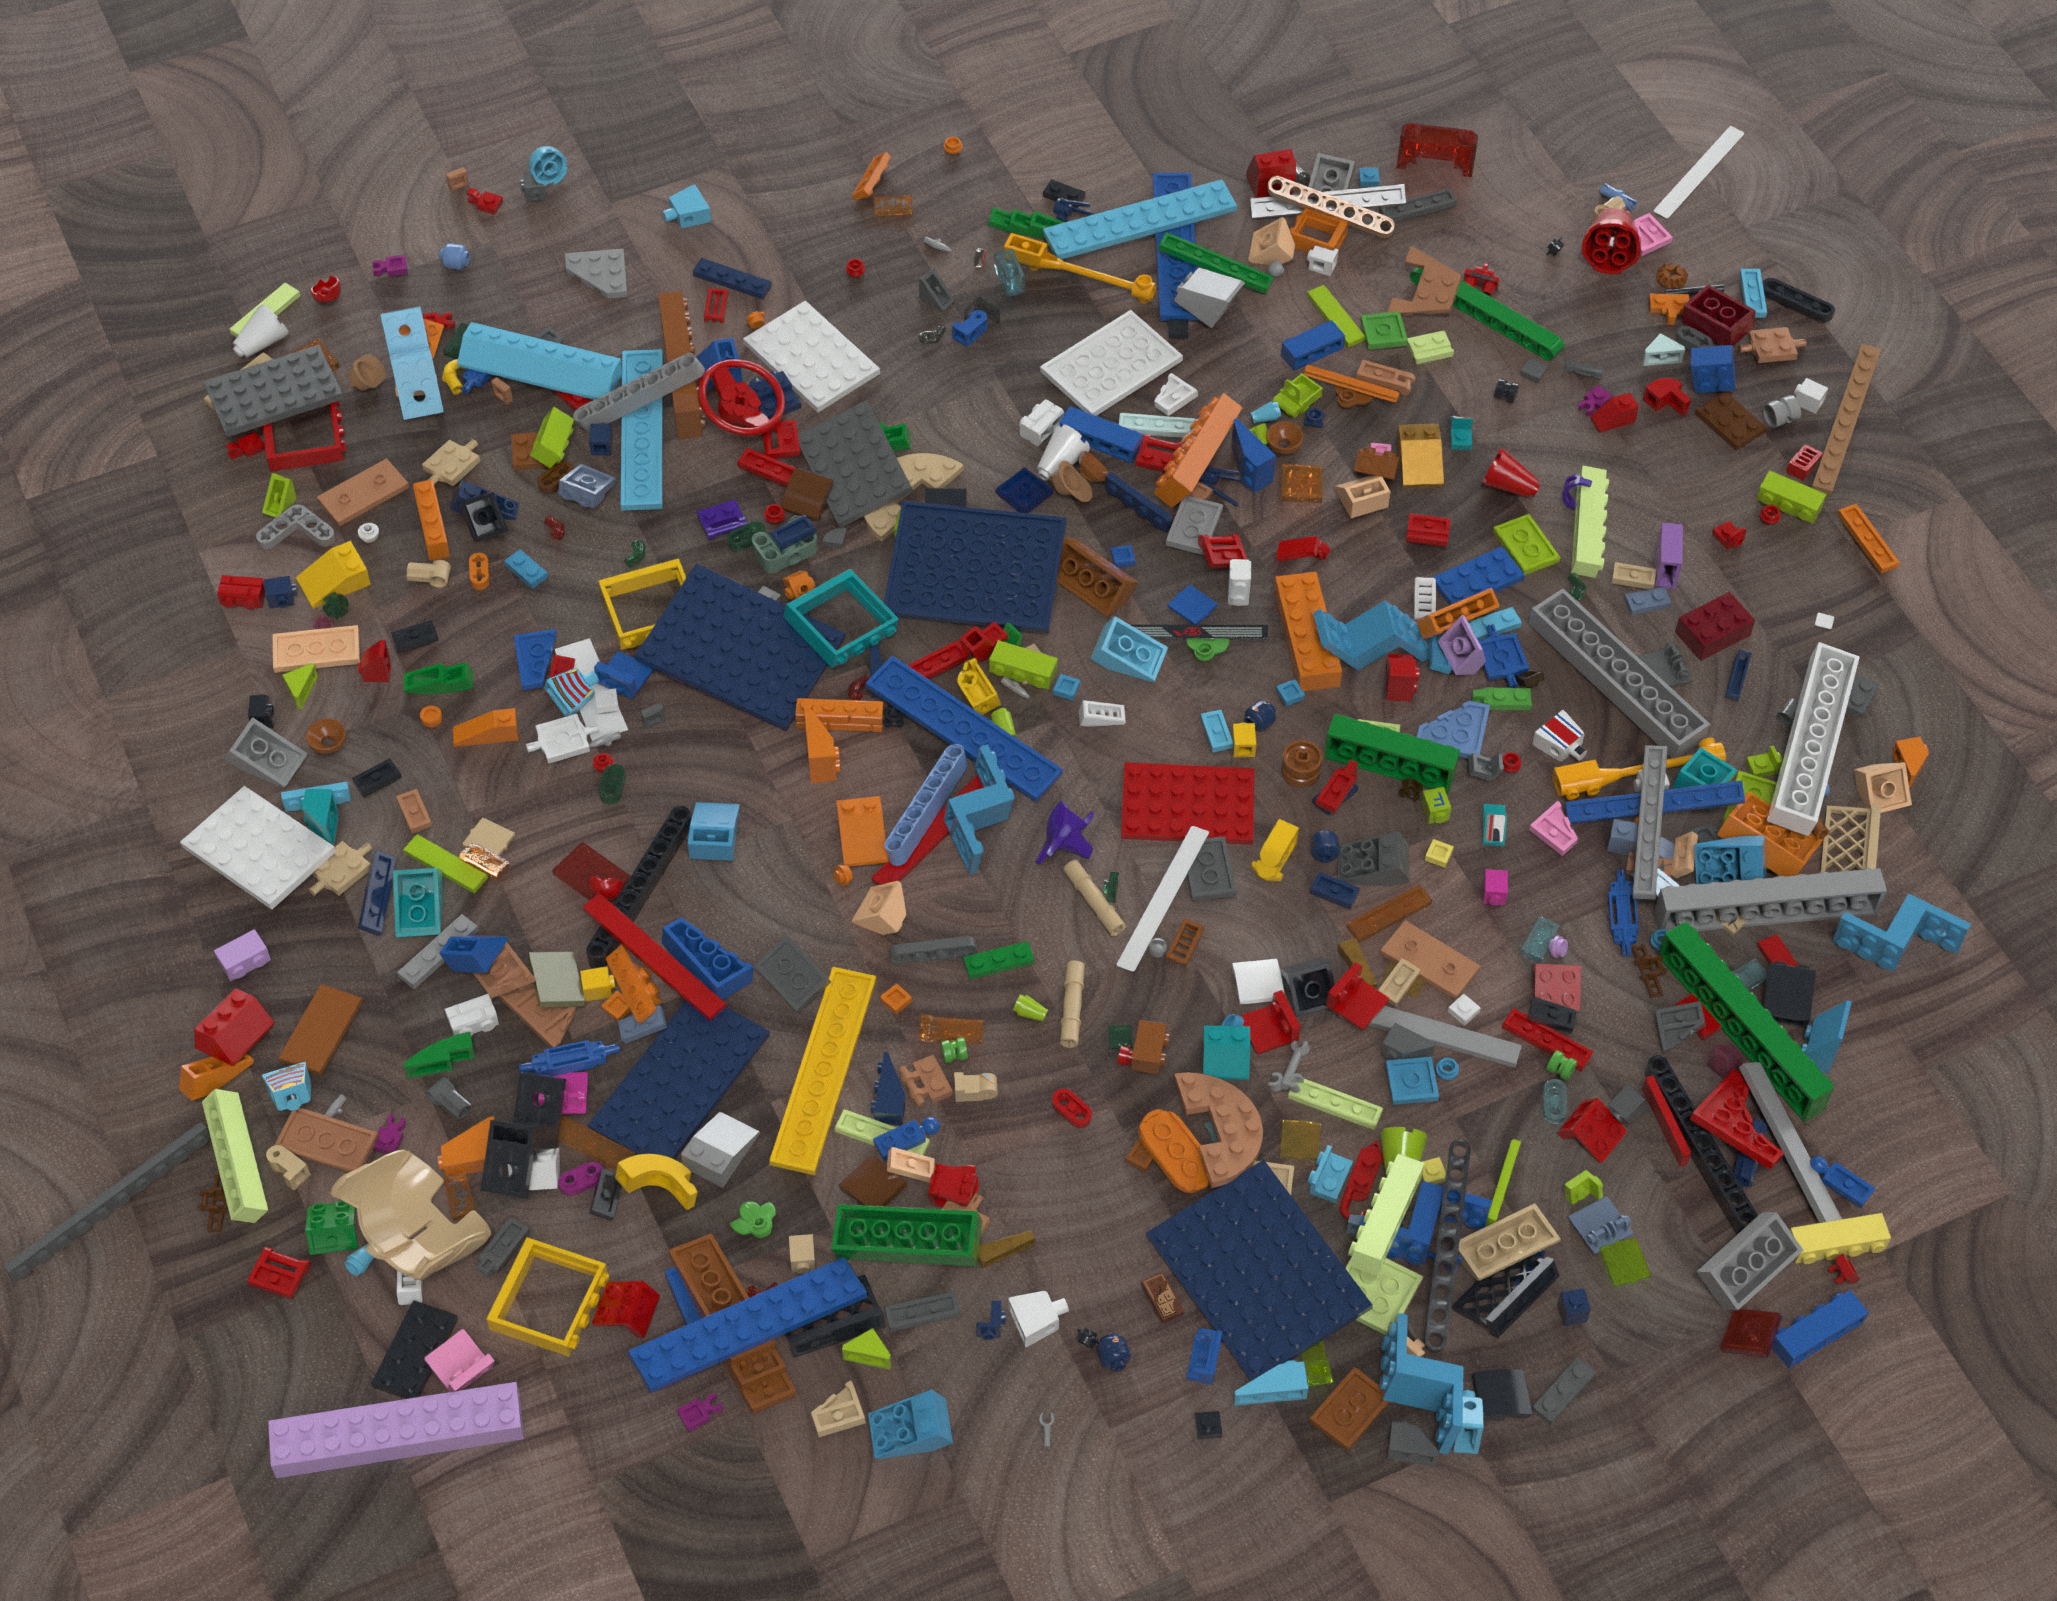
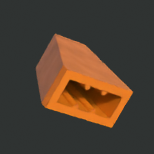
[438,1116,495,1178]

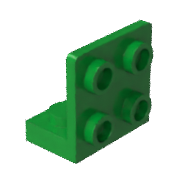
[305,1200,358,1255]

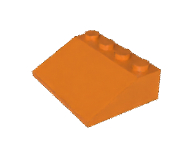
[1717,791,1824,877]

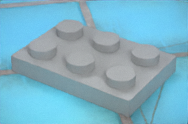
[1166,495,1223,556]

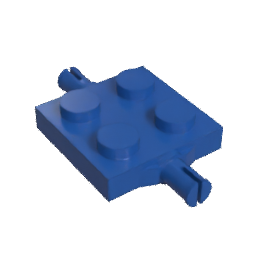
[1478,624,1529,688]

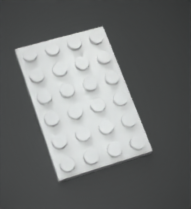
[743,301,880,413]
[1040,310,1183,416]
[180,786,336,909]

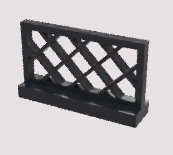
[1452,1255,1559,1338]
[785,1275,885,1358]

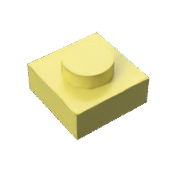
[1425,839,1454,868]
[1421,1157,1446,1184]

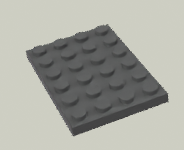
[203,345,344,437]
[798,400,913,528]

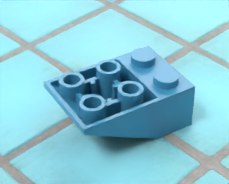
[688,802,740,861]
[1694,835,1767,885]
[868,1389,953,1460]

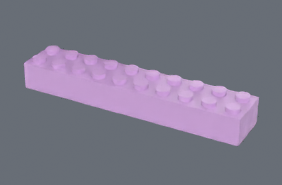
[268,1382,524,1478]

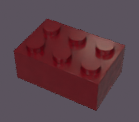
[1682,285,1756,347]
[1675,592,1755,661]

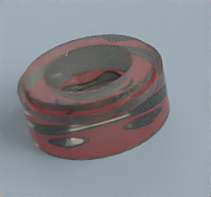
[974,248,986,268]

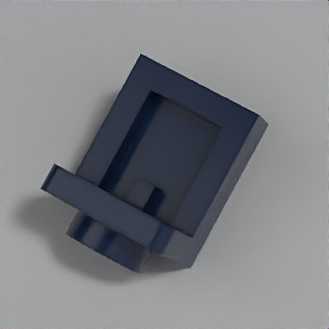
[976,1301,1006,1340]

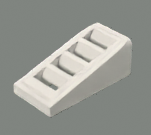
[1413,577,1436,620]
[1079,700,1126,727]
[397,1271,423,1305]

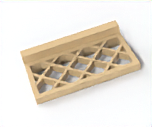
[1821,804,1881,872]

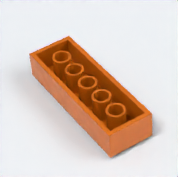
[1153,393,1242,508]
[1274,572,1342,691]

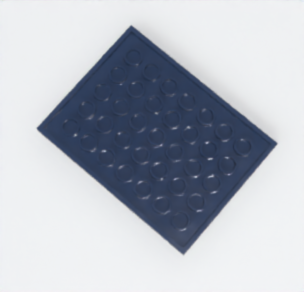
[884,500,1067,633]
[635,563,846,732]
[1146,1160,1373,1382]

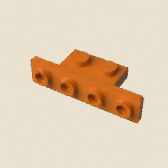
[606,945,662,1024]

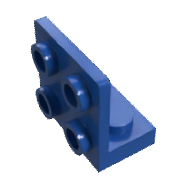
[594,651,654,699]

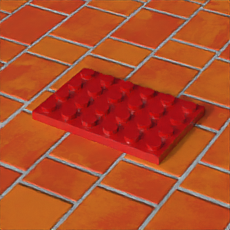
[1121,762,1254,845]

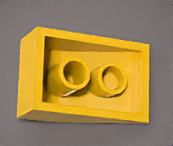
[296,540,371,609]

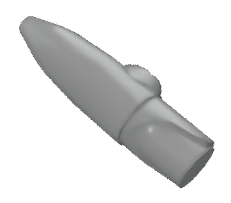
[924,237,952,252]
[1001,677,1030,699]
[589,731,621,747]
[325,1094,346,1118]

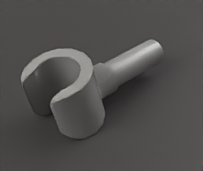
[1039,1412,1055,1447]

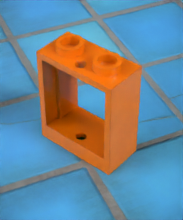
[1290,208,1348,253]

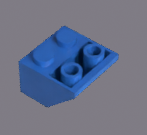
[696,338,743,389]
[439,935,508,973]

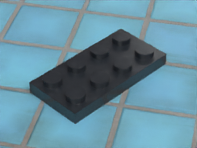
[371,1300,458,1399]

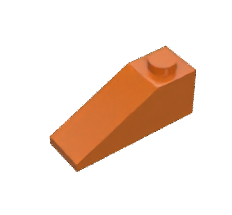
[453,708,519,747]
[179,1053,254,1101]

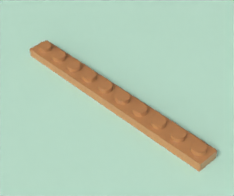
[1812,344,1881,496]

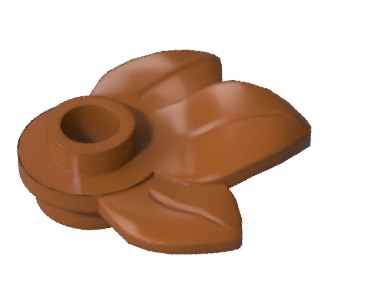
[1335,386,1374,408]

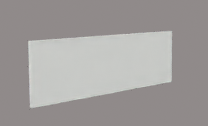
[555,638,628,741]

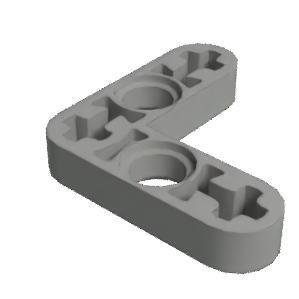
[256,504,336,549]

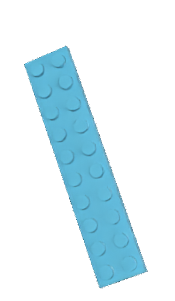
[1043,180,1237,260]
[621,349,663,511]

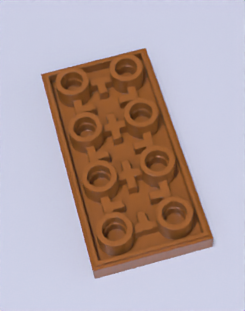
[279,984,363,1076]

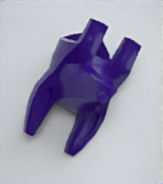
[1035,800,1094,865]

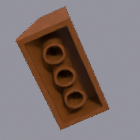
[1057,537,1138,617]

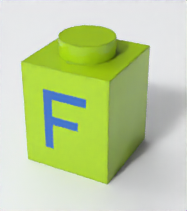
[1421,787,1451,824]

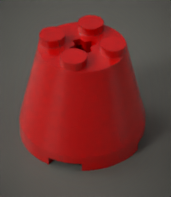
[1582,208,1641,274]

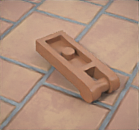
[1356,360,1416,395]

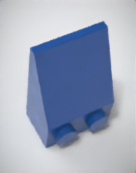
[1231,418,1276,493]

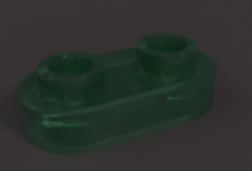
[727,521,766,551]
[599,764,626,805]

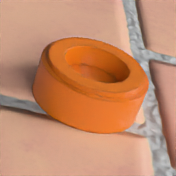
[420,706,442,727]

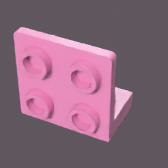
[425,1329,494,1392]

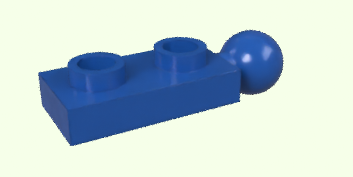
[873,1117,940,1161]
[1810,1156,1875,1208]

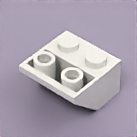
[508,1148,560,1190]

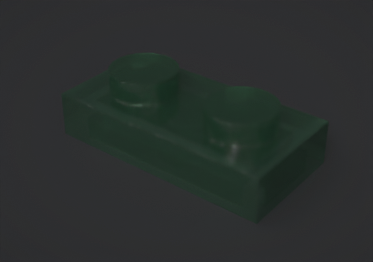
[443,323,469,359]

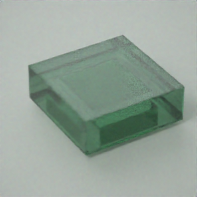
[1108,1025,1133,1049]

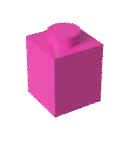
[1483,869,1508,906]

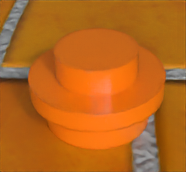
[944,137,963,154]
[833,865,853,887]

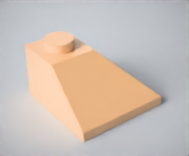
[1248,217,1295,265]
[1854,763,1912,813]
[852,881,906,935]

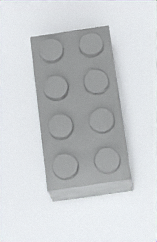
[1696,1212,1804,1310]

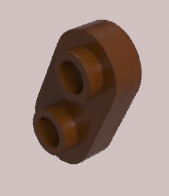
[537,461,573,494]

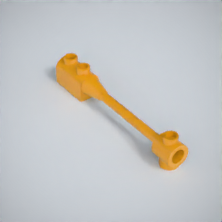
[1004,233,1157,304]
[1551,737,1726,800]

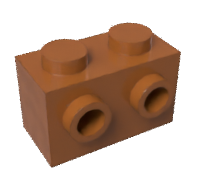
[1354,446,1400,479]
[1131,1020,1170,1075]

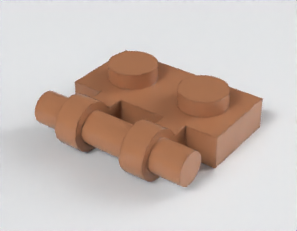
[898,1055,953,1108]

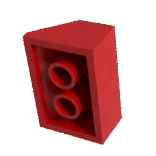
[194,988,274,1066]

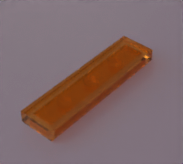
[1346,884,1433,943]
[558,1115,636,1171]

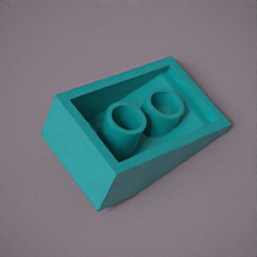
[393,868,443,938]

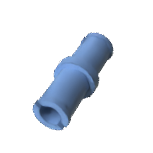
[1599,183,1637,211]

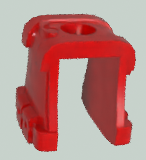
[928,1164,979,1207]

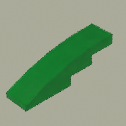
[987,207,1065,239]

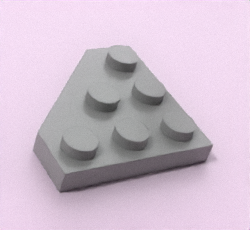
[565,249,628,298]

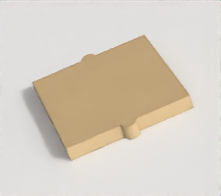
[462,817,515,861]

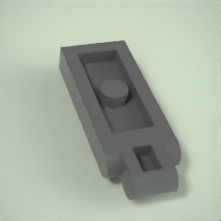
[476,1217,531,1278]

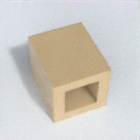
[789,1234,815,1274]

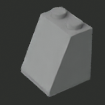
[1174,268,1245,328]

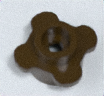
[1399,778,1423,801]

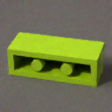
[530,407,574,468]
[1756,471,1827,524]
[989,640,1058,690]

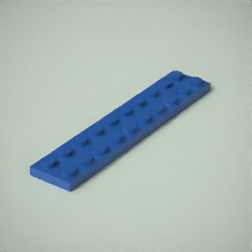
[1153,173,1199,321]
[865,656,1063,803]
[628,1257,867,1393]

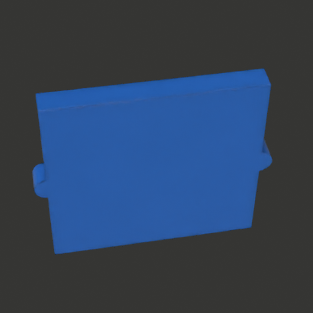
[1167,584,1218,625]

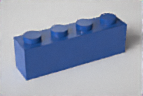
[1059,406,1143,464]
[1771,1290,1869,1369]

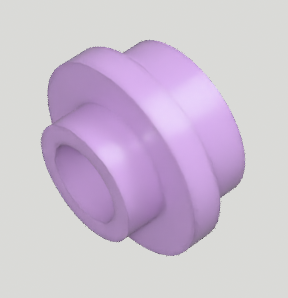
[1549,936,1568,958]

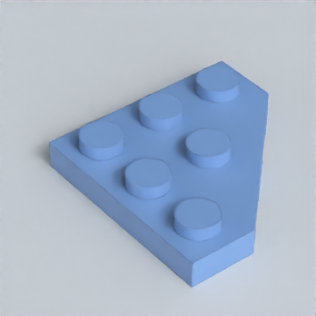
[1417,701,1490,759]

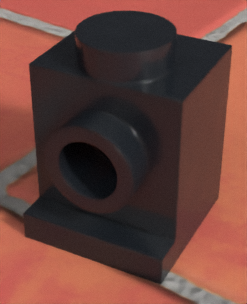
[248,694,274,728]

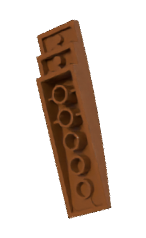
[668,1233,797,1414]

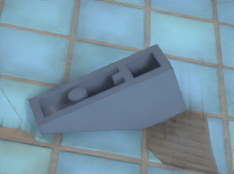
[1607,819,1675,860]

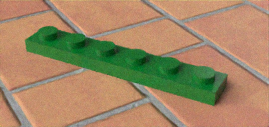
[1158,232,1274,294]

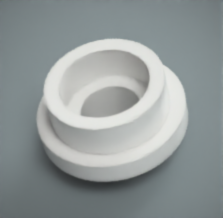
[358,523,379,543]

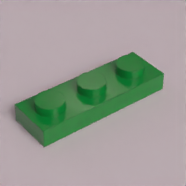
[963,941,1034,980]

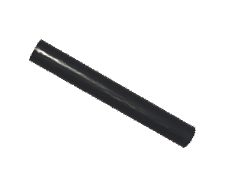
[1665,284,1724,295]

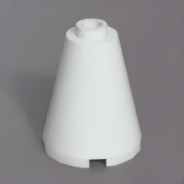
[233,304,289,358]
[1037,424,1090,481]

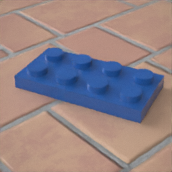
[1432,546,1525,605]

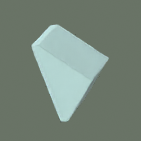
[1642,333,1685,366]

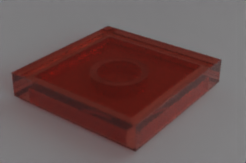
[1721,1308,1782,1358]

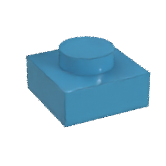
[1359,168,1380,187]
[1053,674,1081,701]
[1276,679,1305,707]

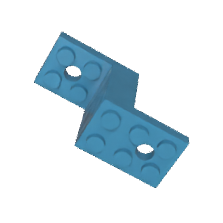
[1313,601,1429,670]
[943,744,1015,875]
[1832,894,1971,972]
[1379,1313,1463,1455]

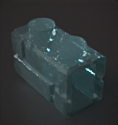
[994,249,1025,297]

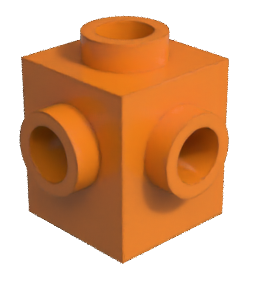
[782,570,816,601]

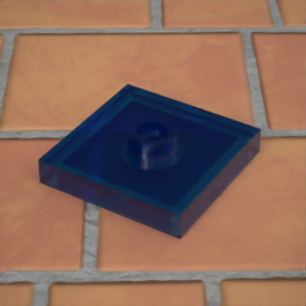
[995,467,1053,513]

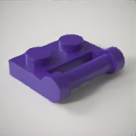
[697,500,748,541]

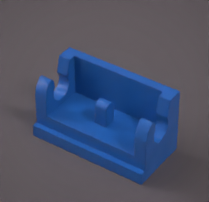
[1186,1328,1223,1385]

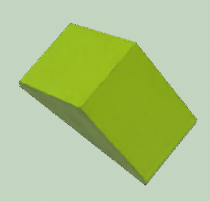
[262,473,297,518]
[283,663,318,710]
[842,1328,891,1369]

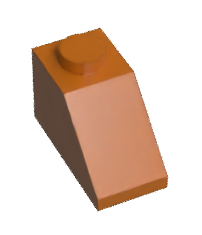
[1891,737,1929,788]

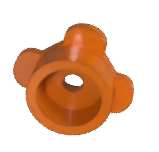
[746,311,765,329]

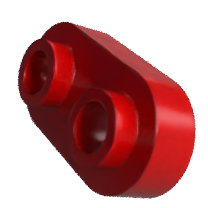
[1052,1089,1092,1128]

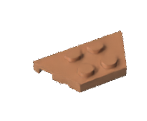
[473,942,536,998]
[498,983,576,1048]

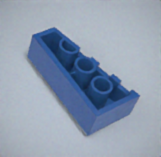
[662,917,754,1000]

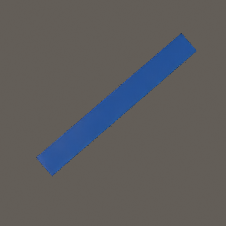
[1565,780,1745,825]

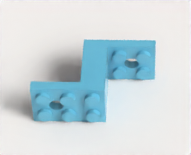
[380,306,444,420]

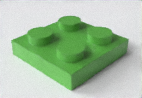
[1360,311,1408,350]

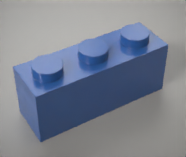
[1281,320,1345,371]

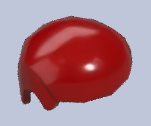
[310,275,341,303]
[588,876,625,900]

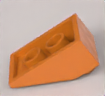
[804,705,840,783]
[836,796,888,867]

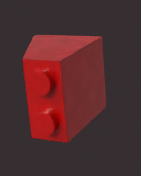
[1246,149,1297,198]

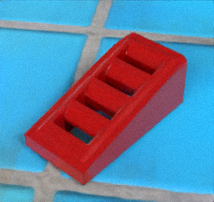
[1786,444,1823,481]

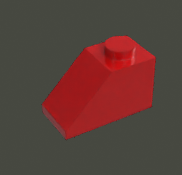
[1590,392,1639,433]
[358,640,392,682]

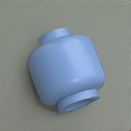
[439,243,470,270]

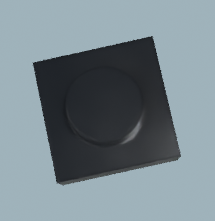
[1195,1411,1223,1440]

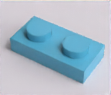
[1200,710,1233,753]

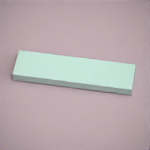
[1119,413,1195,438]

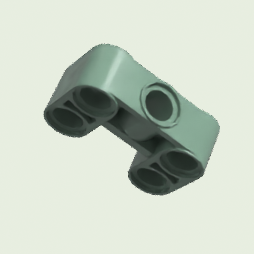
[752,516,818,573]

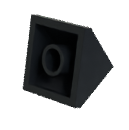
[459,492,508,542]

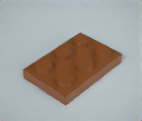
[1309,1367,1391,1452]

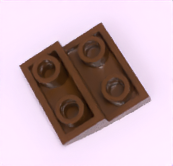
[781,468,834,521]
[839,1155,907,1207]

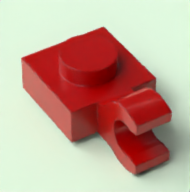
[467,188,503,215]
[226,432,265,460]

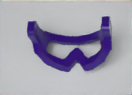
[1562,474,1592,510]

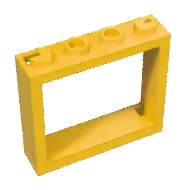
[598,558,686,650]
[486,1237,609,1357]

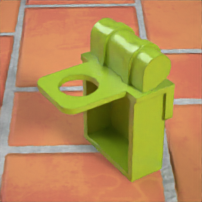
[1272,373,1323,418]

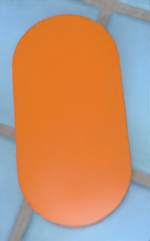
[1139,1109,1210,1193]

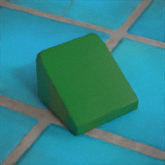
[1003,622,1022,647]

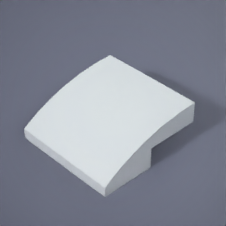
[1232,959,1284,1004]

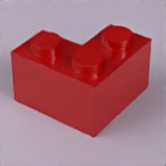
[1386,654,1420,702]

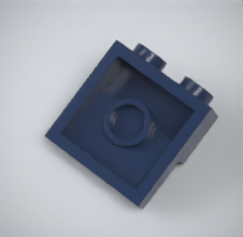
[748,371,801,420]

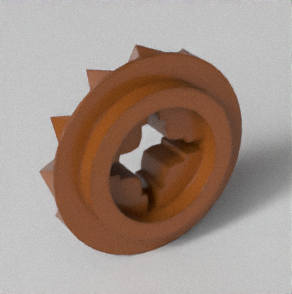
[1656,262,1688,288]

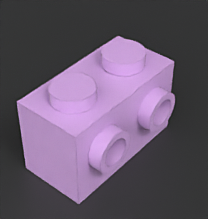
[214,929,271,982]

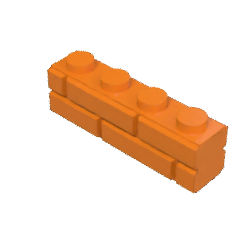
[413,480,450,561]
[1416,588,1499,639]
[796,698,884,732]

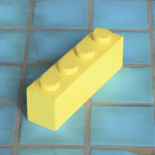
[1790,1213,1891,1264]

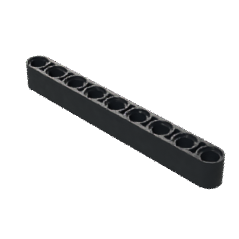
[586,805,691,969]
[1644,1055,1758,1235]
[1424,1139,1471,1353]

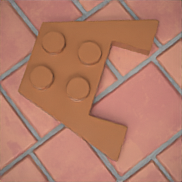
[1388,246,1462,316]

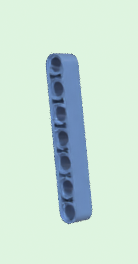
[884,744,968,866]

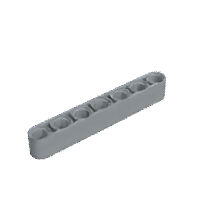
[573,353,705,432]

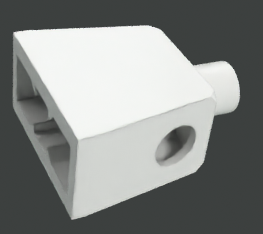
[1008,1291,1069,1347]

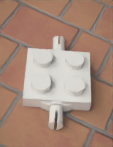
[526,714,599,764]

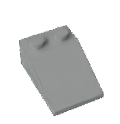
[1308,153,1356,192]
[225,718,308,788]
[681,1112,760,1188]

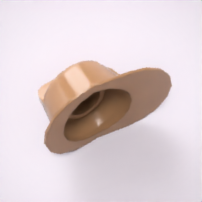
[348,354,386,391]
[1049,461,1092,502]

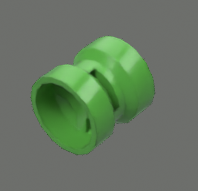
[941,1037,968,1064]
[1546,1050,1578,1081]

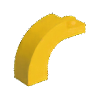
[615,1154,698,1210]

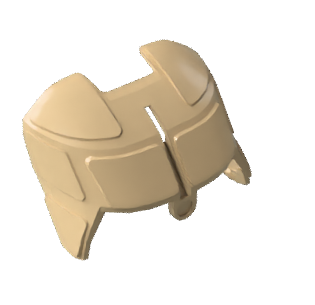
[331,1149,492,1280]

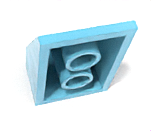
[1090,616,1168,682]

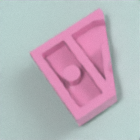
[1634,213,1673,256]
[1529,801,1578,856]

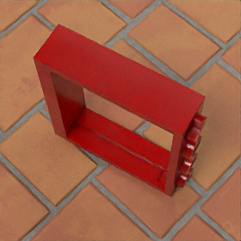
[263,400,346,472]

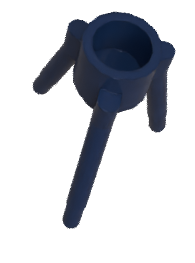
[1053,198,1094,222]
[1199,466,1241,506]

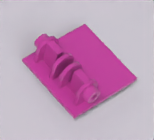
[538,1072,588,1114]

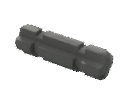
[1564,359,1604,379]

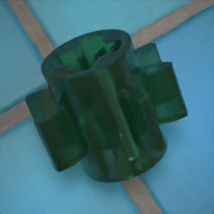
[322,592,349,620]

